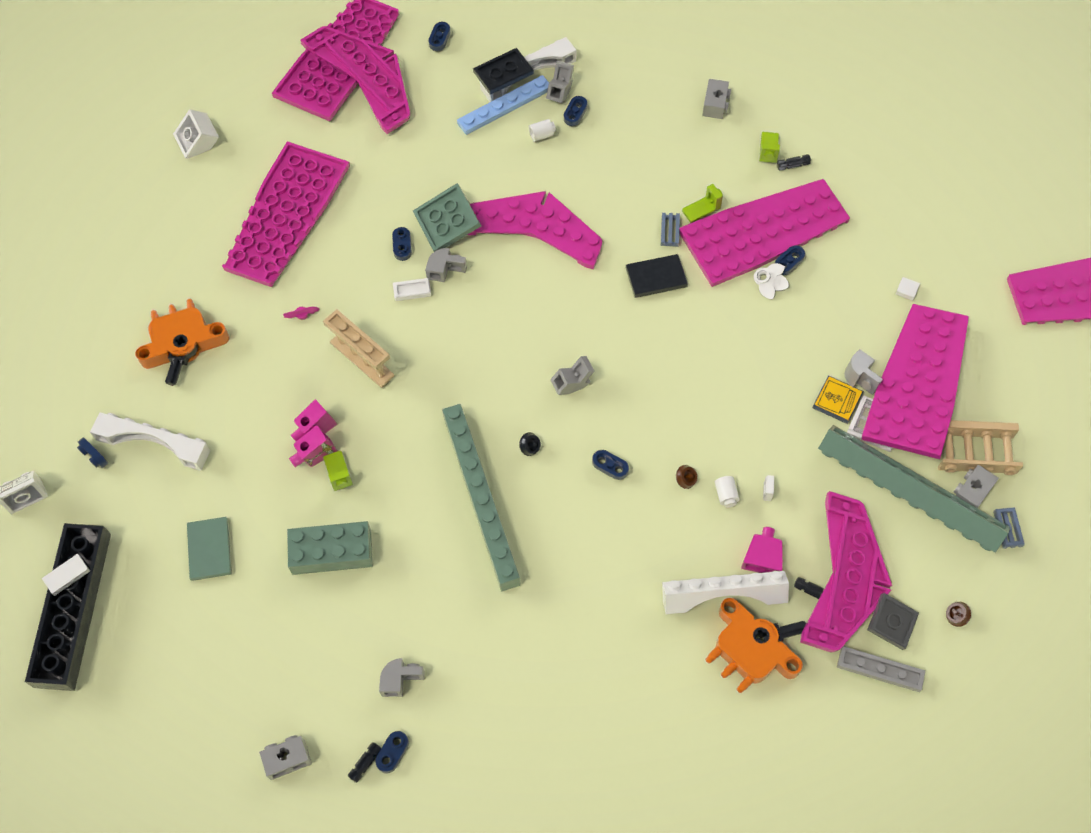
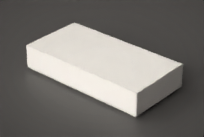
[393,278,431,301]
[42,554,90,596]

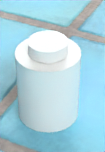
[529,119,556,142]
[715,476,740,508]

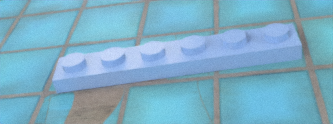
[457,75,549,135]

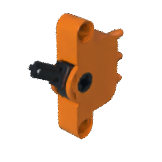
[135,299,229,386]
[705,598,806,693]

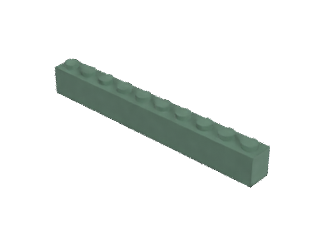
[442,404,520,592]
[818,425,1010,553]

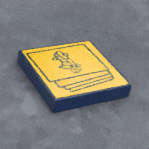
[812,375,863,424]

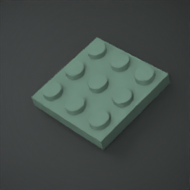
[413,183,481,252]

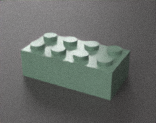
[287,521,373,575]

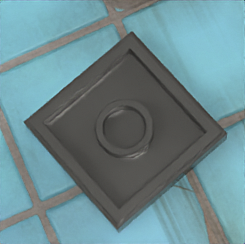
[867,593,919,650]

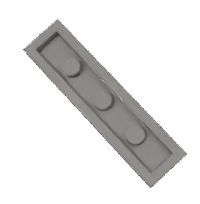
[837,646,925,693]

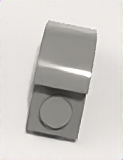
[546,61,574,103]
[425,248,467,282]
[844,349,883,395]
[551,356,595,395]
[379,658,425,697]

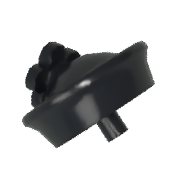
[519,432,541,456]

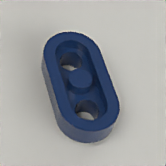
[428,22,451,51]
[564,96,587,126]
[392,227,412,261]
[775,245,805,275]
[77,437,108,468]
[592,450,629,480]
[375,731,409,773]

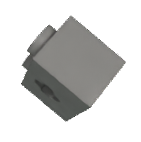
[702,79,731,119]
[954,465,999,508]
[259,735,312,780]

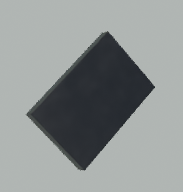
[473,48,534,95]
[625,254,688,298]

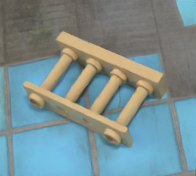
[323,309,395,388]
[938,420,1023,475]

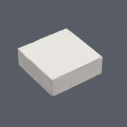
[896,277,920,301]
[763,475,774,501]

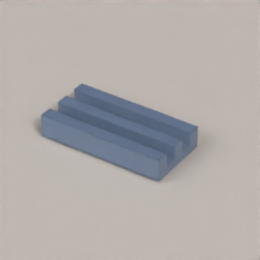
[661,212,680,247]
[993,507,1025,549]

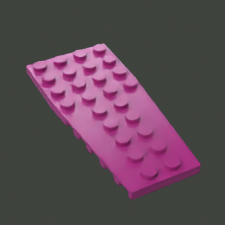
[272,0,399,121]
[222,141,350,287]
[679,179,850,287]
[1007,258,1091,325]
[861,304,969,459]

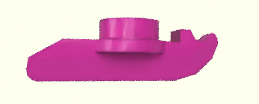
[283,306,320,320]

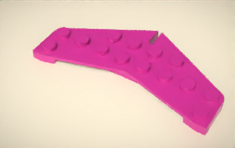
[300,26,410,134]
[468,191,602,270]
[800,491,892,652]

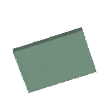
[187,517,232,581]

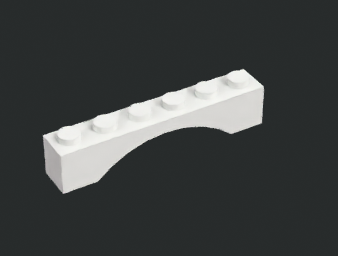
[480,37,576,102]
[90,412,210,471]
[662,571,789,614]

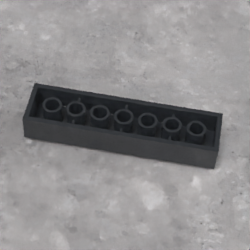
[25,523,111,691]

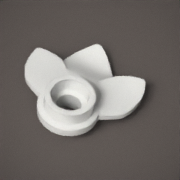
[754,263,789,299]

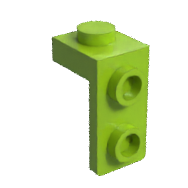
[759,132,780,163]
[682,184,723,223]
[323,451,353,491]

